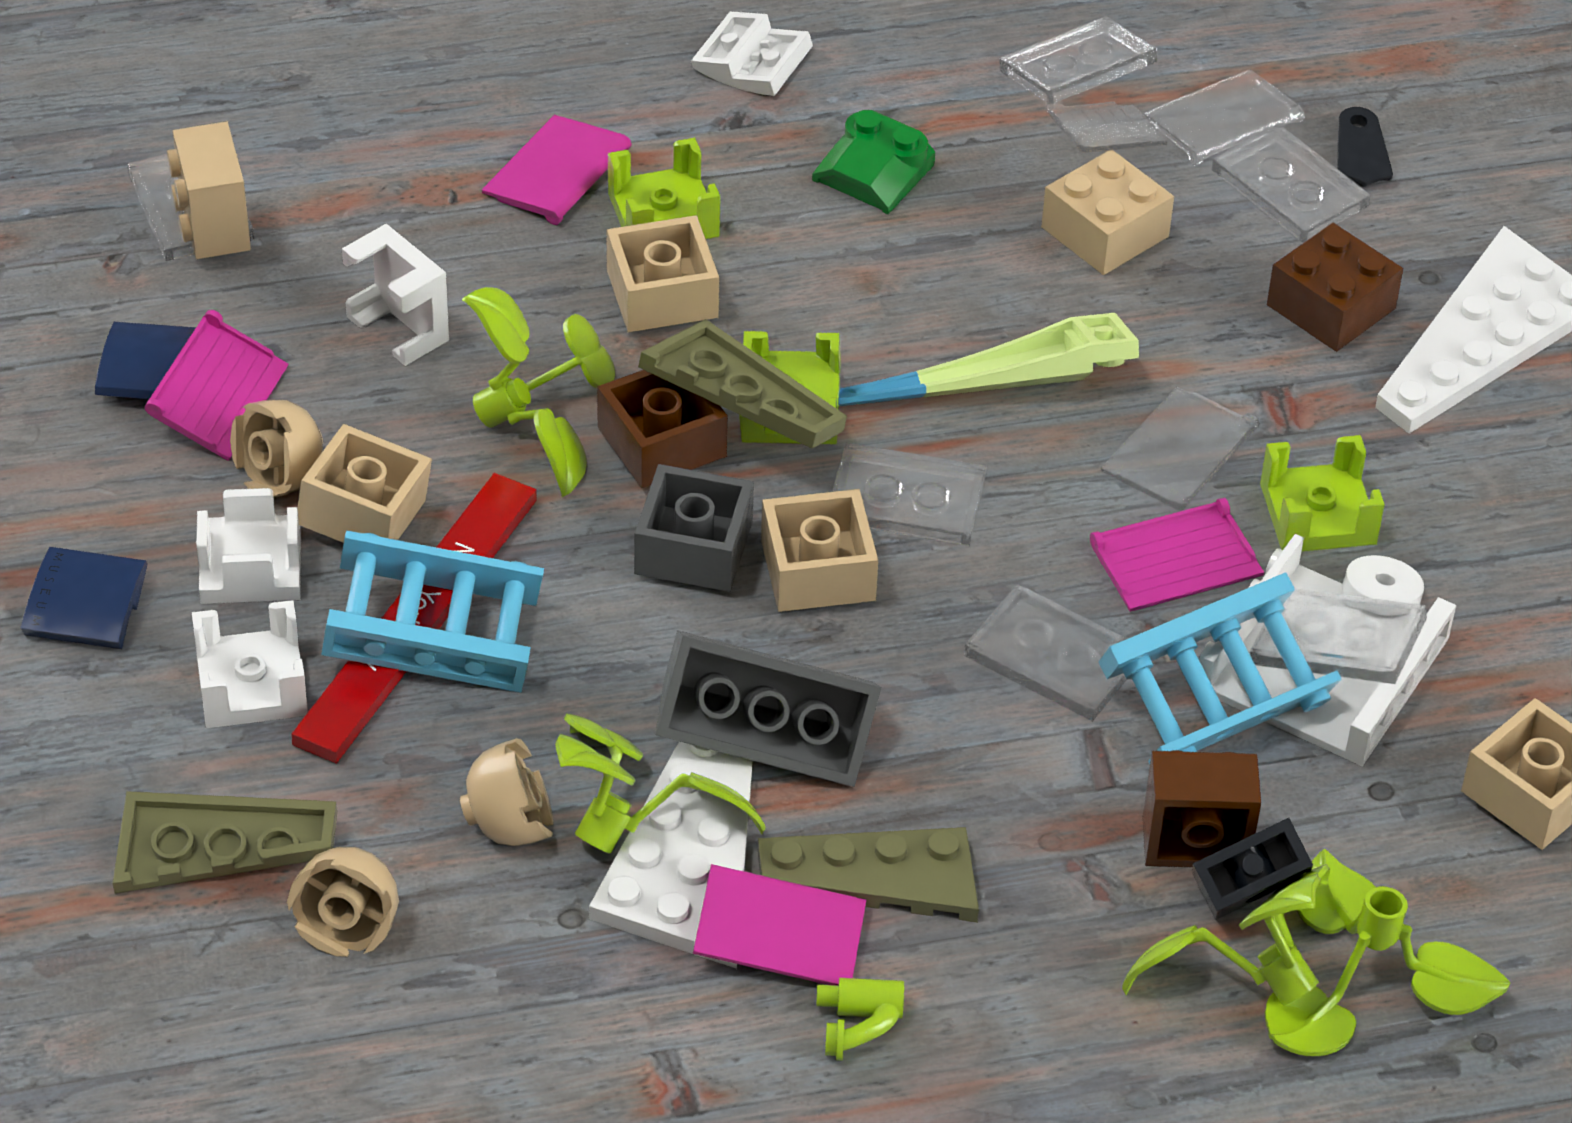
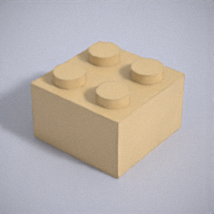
[167,121,251,259]
[1041,149,1174,275]
[607,215,719,332]
[298,424,432,543]
[761,489,878,612]
[1461,698,1572,850]

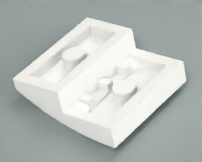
[691,11,813,96]

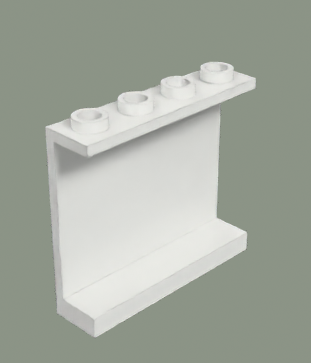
[1199,534,1456,766]

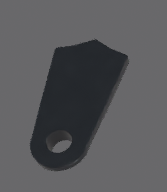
[1337,107,1393,187]

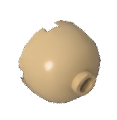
[230,400,323,498]
[460,738,553,846]
[287,847,399,957]

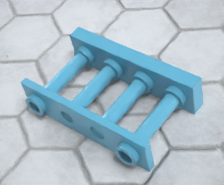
[321,530,544,693]
[1098,572,1342,764]

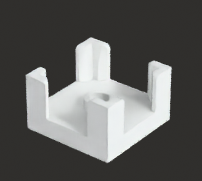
[342,224,449,366]
[192,600,308,728]

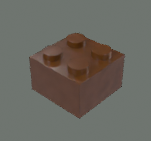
[1266,222,1404,352]
[597,370,728,488]
[1142,750,1261,867]

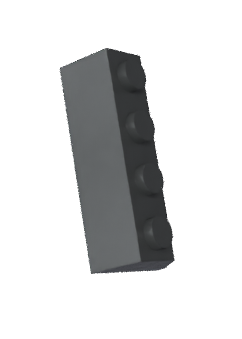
[655,630,882,787]

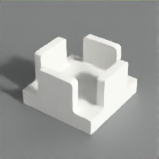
[196,488,301,604]

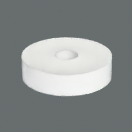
[1342,555,1424,619]

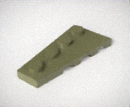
[638,319,847,448]
[112,791,338,894]
[757,827,979,923]

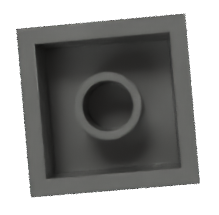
[634,464,754,592]

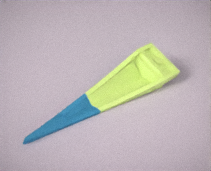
[839,313,1139,406]

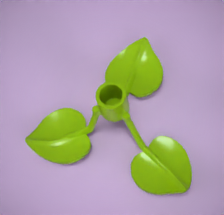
[462,287,615,497]
[555,713,766,854]
[1264,849,1511,1056]
[1122,864,1330,1006]

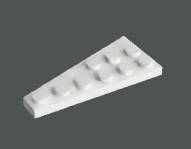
[1375,226,1572,434]
[589,741,753,969]

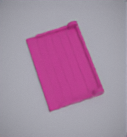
[482,114,632,225]
[145,310,289,461]
[1090,498,1264,612]
[693,864,866,986]

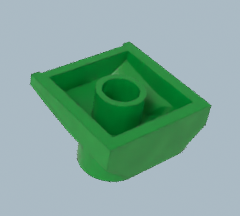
[812,110,935,214]

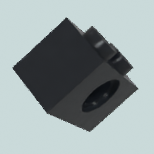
[1192,818,1313,920]

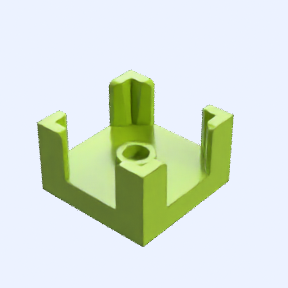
[608,137,720,239]
[739,331,841,444]
[1260,435,1385,552]

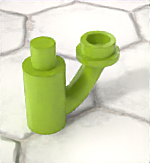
[816,977,904,1061]

